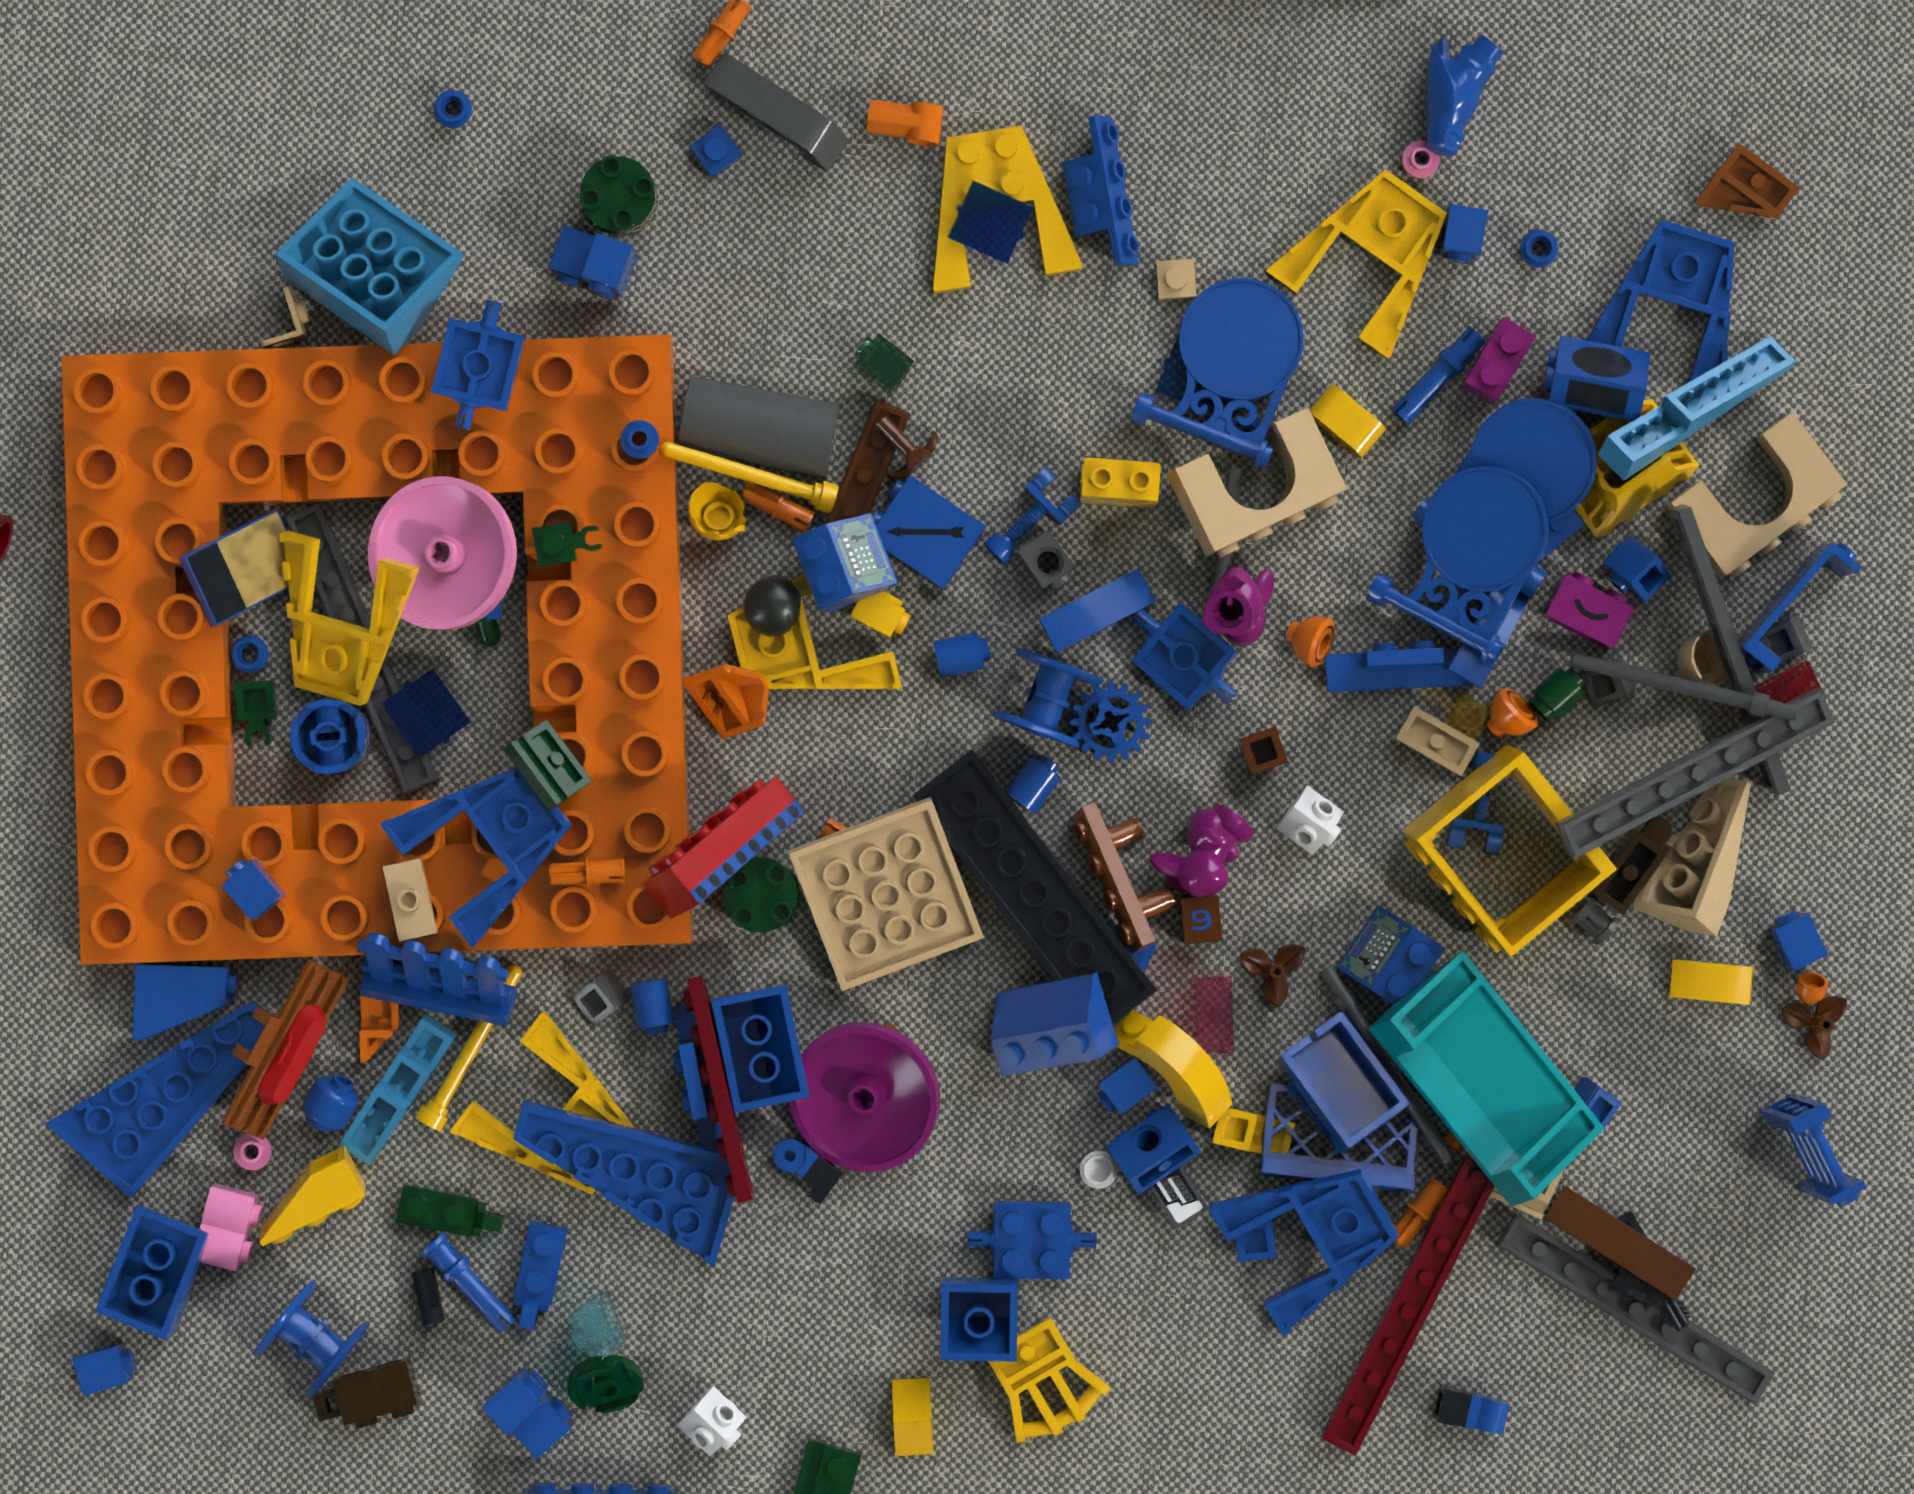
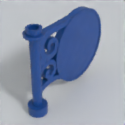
[1130,278,1304,470]
[1412,398,1597,598]
[1366,466,1549,664]

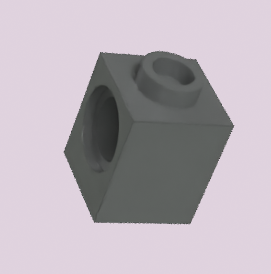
[1017,530,1075,591]

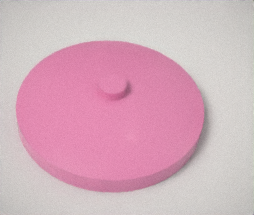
[368,476,517,630]

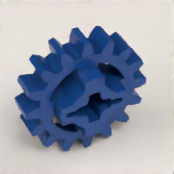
[1070,681,1152,763]

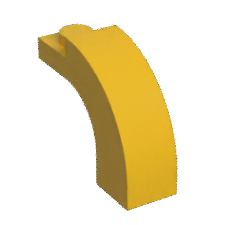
[1114,1010,1233,1129]

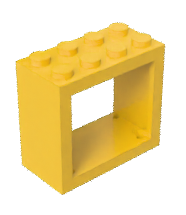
[1402,744,1617,957]

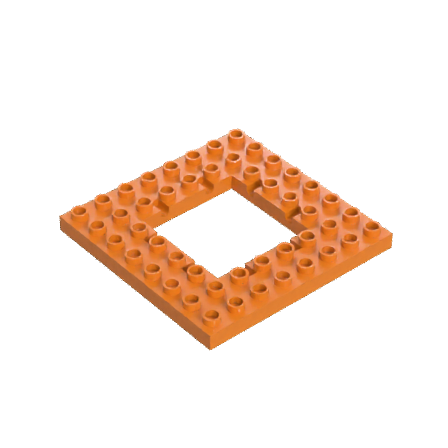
[61,334,694,965]

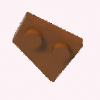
[1694,143,1800,219]

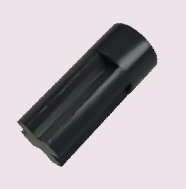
[412,1268,445,1325]

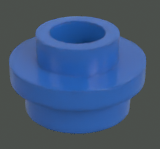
[434,90,472,128]
[1520,230,1558,268]
[621,420,659,459]
[230,635,269,673]

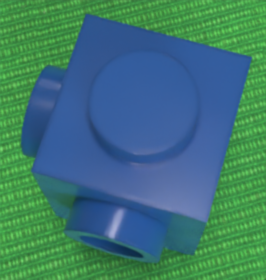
[1603,535,1672,603]

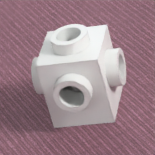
[1276,785,1344,855]
[677,1386,747,1456]

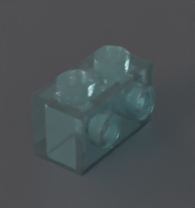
[568,1290,630,1358]

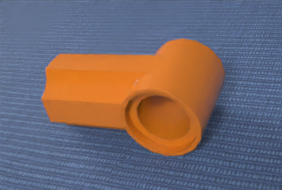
[866,99,944,146]

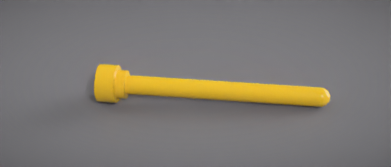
[660,442,838,514]
[415,965,522,1132]

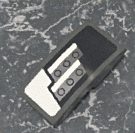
[1150,1166,1209,1229]

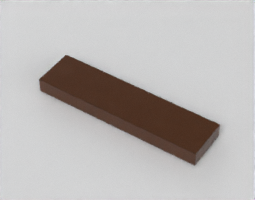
[824,399,911,525]
[1544,1186,1696,1301]

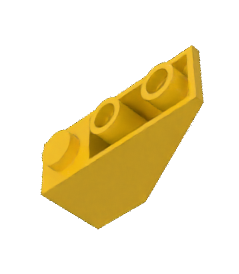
[260,1145,365,1246]

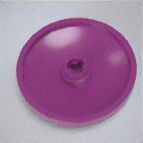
[789,1022,940,1172]

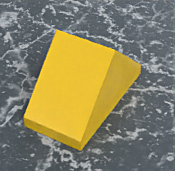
[892,1377,934,1456]

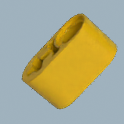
[1309,383,1386,459]

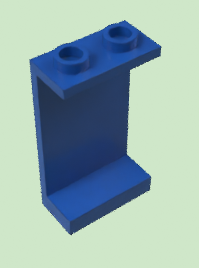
[1738,542,1861,674]

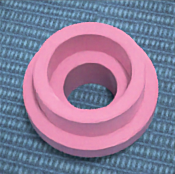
[1402,140,1440,179]
[233,1133,272,1170]

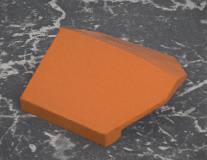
[682,664,769,739]

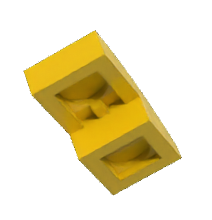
[1669,959,1754,1005]
[1212,1108,1295,1154]

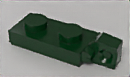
[396,1184,505,1237]

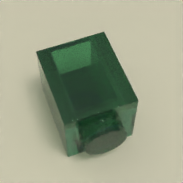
[855,333,915,394]

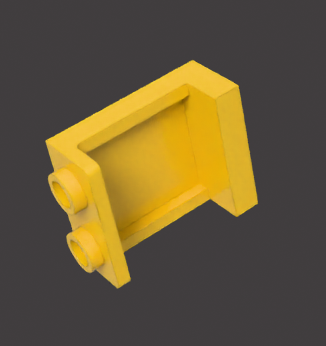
[1079,458,1161,508]

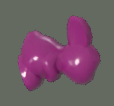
[1203,565,1274,647]
[1150,804,1255,898]

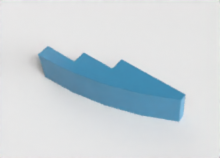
[339,1014,458,1166]

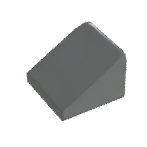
[1759,614,1812,663]
[1580,657,1635,708]
[572,970,630,1027]

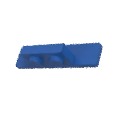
[1062,115,1139,266]
[1325,641,1472,692]
[673,1000,722,1150]

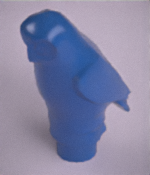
[1425,34,1504,157]

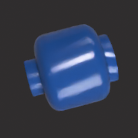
[302,1074,359,1133]

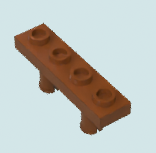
[1072,802,1175,954]

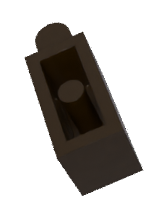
[1589,817,1672,915]
[312,1356,422,1429]

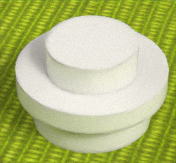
[1080,1151,1118,1189]

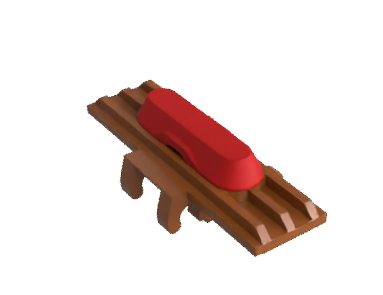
[221,960,350,1140]

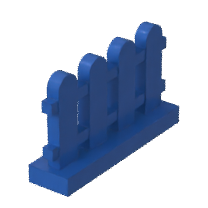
[357,933,518,1027]

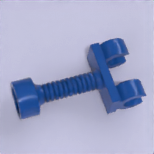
[983,467,1082,565]
[1446,751,1505,855]

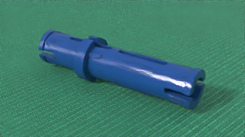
[1391,326,1486,426]

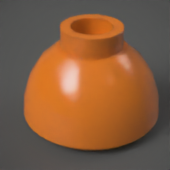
[1286,616,1335,668]
[1487,688,1538,739]

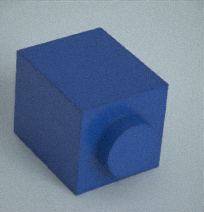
[1439,204,1488,264]
[221,859,286,921]
[1767,910,1828,971]
[1097,1056,1158,1115]
[72,1342,137,1396]

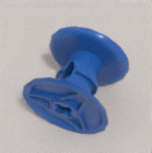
[991,648,1104,748]
[253,1279,370,1400]

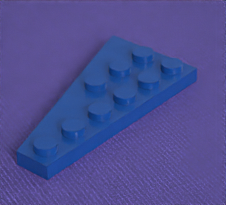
[45,1001,265,1198]
[513,1100,734,1267]

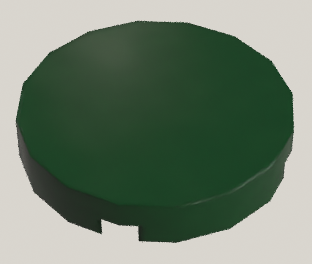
[567,1355,644,1413]

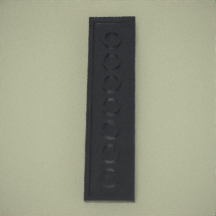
[912,749,1158,1025]

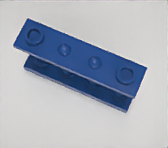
[1760,1093,1867,1207]

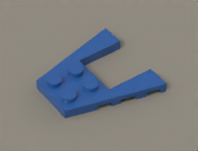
[1586,220,1735,383]
[380,767,573,948]
[1209,1169,1399,1336]

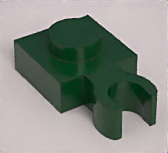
[532,522,602,567]
[235,680,277,747]

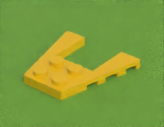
[933,125,1083,294]
[1266,169,1447,359]
[279,530,419,706]
[727,574,903,689]
[449,1011,636,1194]

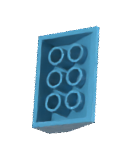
[275,178,464,356]

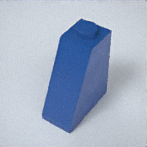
[132,963,239,1041]

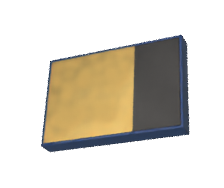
[179,509,289,627]

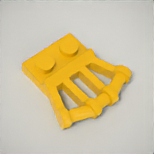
[988,1316,1111,1443]

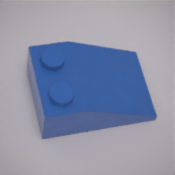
[95,1204,209,1340]

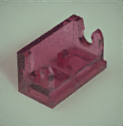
[1193,976,1234,1054]

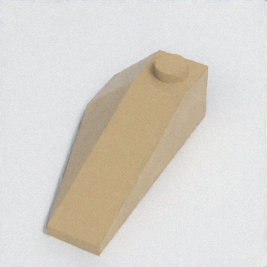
[1632,778,1751,936]

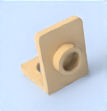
[261,286,310,349]

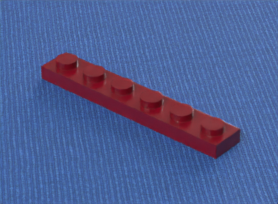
[683,976,756,1205]

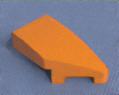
[359,993,400,1062]

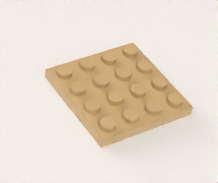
[788,797,984,991]

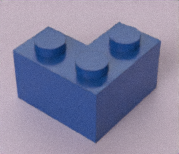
[549,225,638,301]
[482,1367,574,1459]

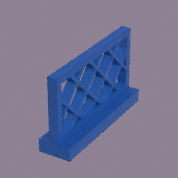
[1258,1083,1418,1193]

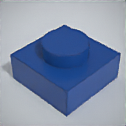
[690,124,743,179]
[1235,1219,1277,1262]

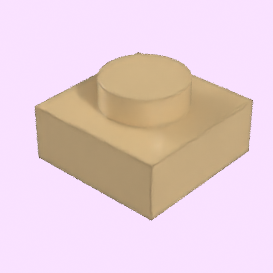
[1156,259,1197,301]

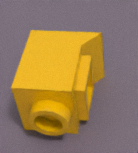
[850,591,911,639]

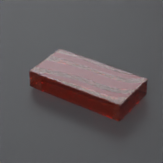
[1754,660,1824,703]

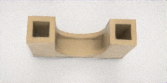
[1167,407,1347,558]
[1665,412,1848,578]

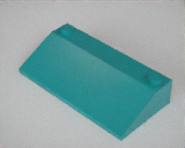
[1368,950,1605,1206]

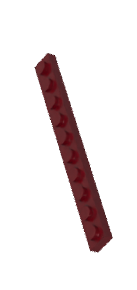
[1320,1152,1495,1456]

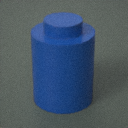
[933,632,991,678]
[1005,754,1061,814]
[630,978,674,1035]

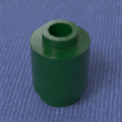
[1528,667,1585,723]

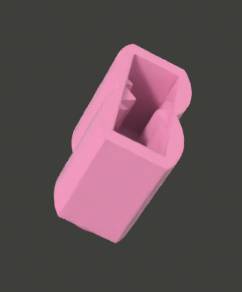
[199,1184,263,1272]

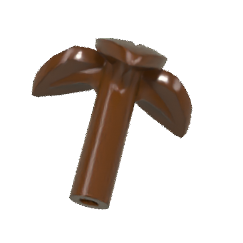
[875,416,938,480]
[1239,944,1305,1007]
[1782,996,1847,1060]

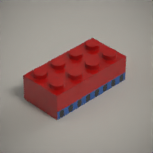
[642,776,805,919]

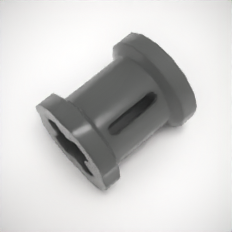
[1569,895,1620,945]

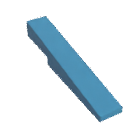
[1598,336,1796,481]

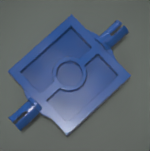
[431,299,526,430]
[1131,603,1239,710]
[967,1201,1097,1279]

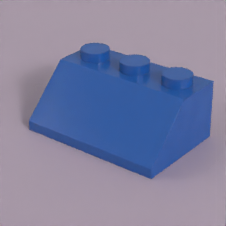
[990,973,1119,1077]
[711,985,810,1113]

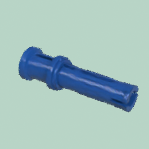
[419,1231,517,1334]

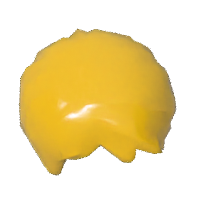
[688,482,747,541]

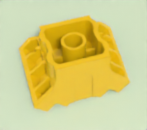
[1575,399,1699,538]

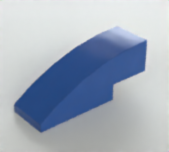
[1039,568,1156,654]
[1445,588,1529,689]

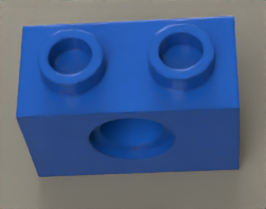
[1106,1104,1201,1195]

